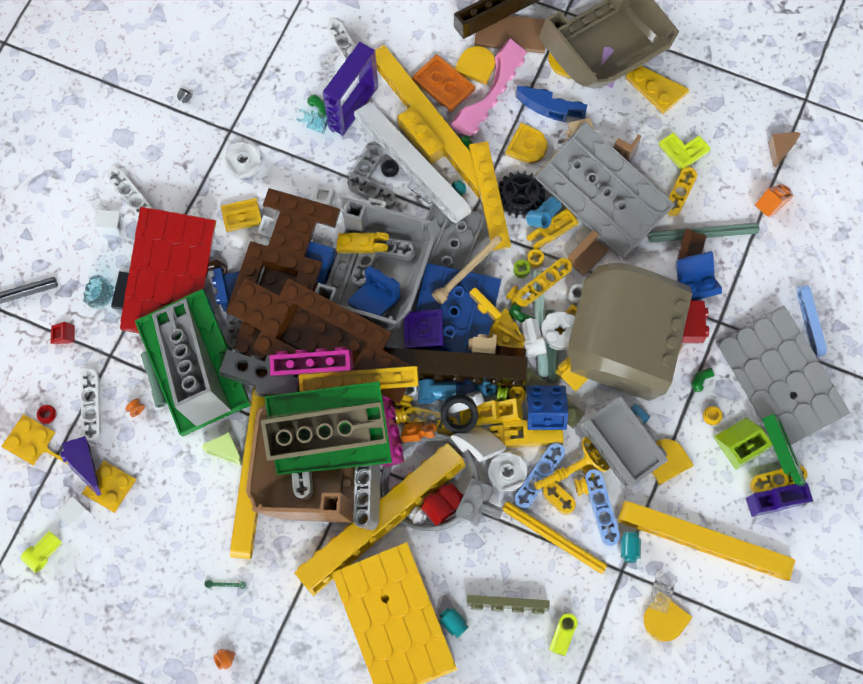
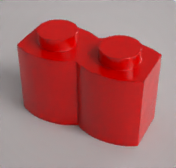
[421,483,464,526]

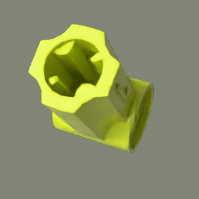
[20,531,62,573]
[548,614,578,656]

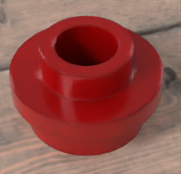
[36,405,57,424]

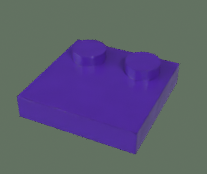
[404,309,444,350]

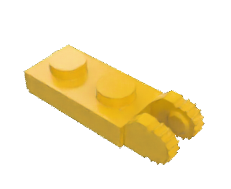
[526,209,579,249]
[336,232,389,253]

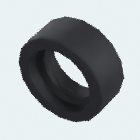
[441,394,478,433]

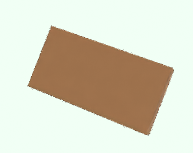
[474,16,546,54]

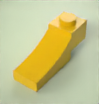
[459,398,524,426]

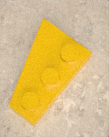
[625,66,690,114]

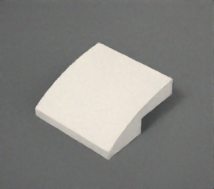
[451,426,507,462]

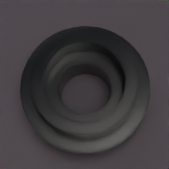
[381,159,399,178]

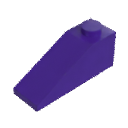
[61,436,102,496]

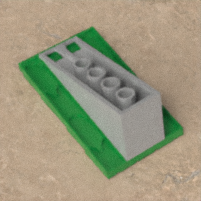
[135,289,251,437]

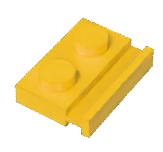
[220,198,262,233]

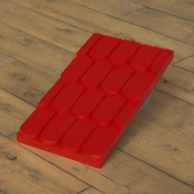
[120,206,216,334]

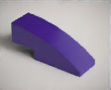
[745,482,814,517]

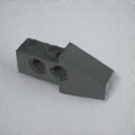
[219,349,299,397]

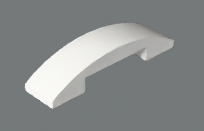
[311,185,387,214]

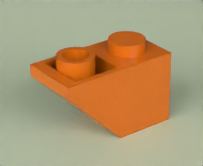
[755,184,794,217]

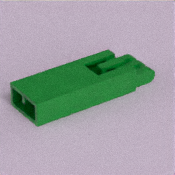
[762,414,806,486]

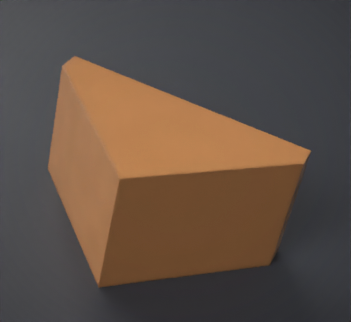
[768,132,801,168]

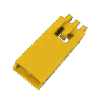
[489,420,564,448]

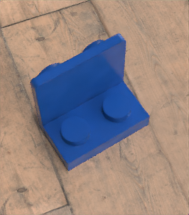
[676,251,722,301]
[527,385,568,430]

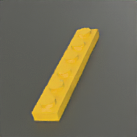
[469,141,511,251]
[299,366,419,391]

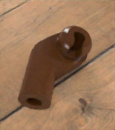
[208,259,228,275]

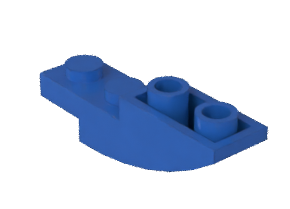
[516,86,588,123]

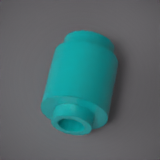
[621,532,641,563]
[439,607,469,638]

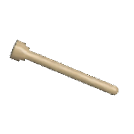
[431,236,502,305]

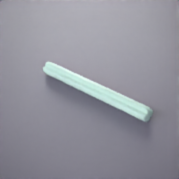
[532,270,548,378]

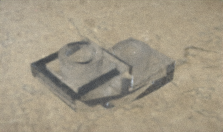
[647,569,677,613]

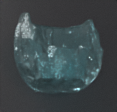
[83,274,114,309]

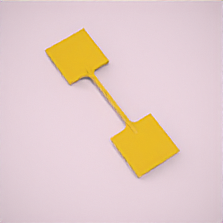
[1,414,137,513]

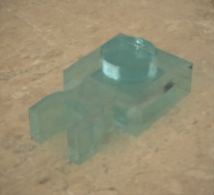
[296,109,328,134]

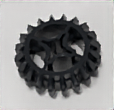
[498,170,546,219]

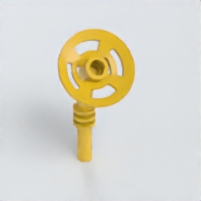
[534,437,610,490]

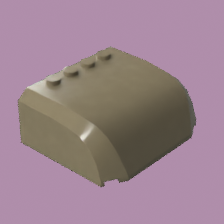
[539,0,679,89]
[567,263,692,401]

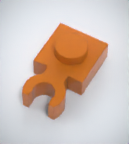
[400,422,437,443]

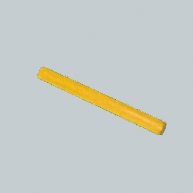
[502,501,608,574]

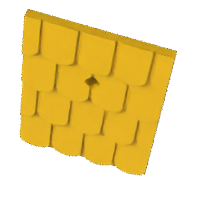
[332,542,458,684]

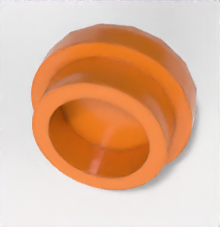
[213,649,236,670]

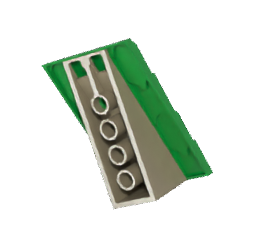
[261,381,392,475]

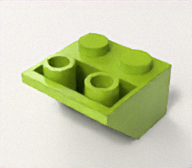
[713,417,772,470]

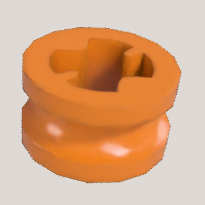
[125,398,145,417]

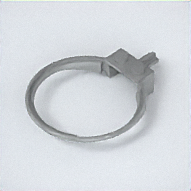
[381,433,504,531]

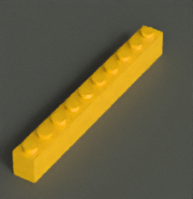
[294,443,466,597]

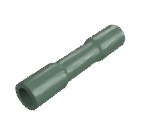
[141,351,167,408]

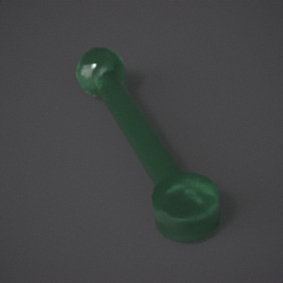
[204,580,247,589]

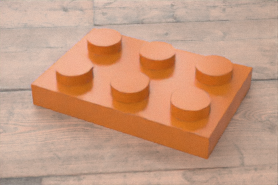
[412,54,476,113]

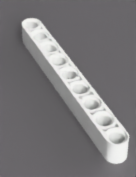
[354,102,471,223]

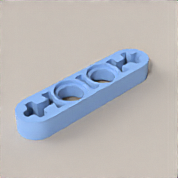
[797,285,827,357]
[514,443,565,510]
[585,469,620,546]

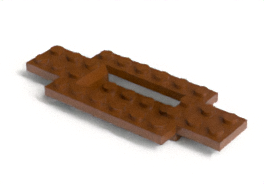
[228,278,413,403]

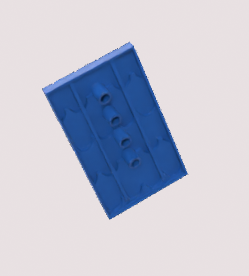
[416,263,502,395]

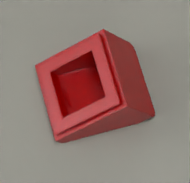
[50,322,75,344]

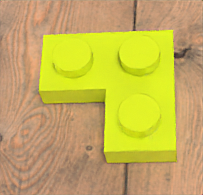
[658,132,711,171]

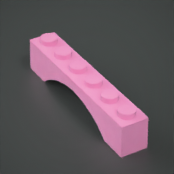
[449,38,527,136]

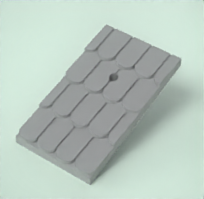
[533,122,675,260]
[412,202,493,313]
[715,305,850,445]

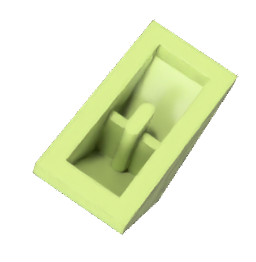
[202,433,242,465]

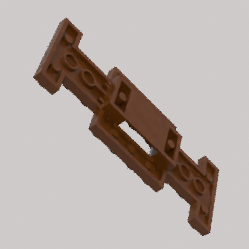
[226,188,341,377]

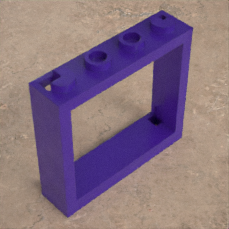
[322,41,378,136]

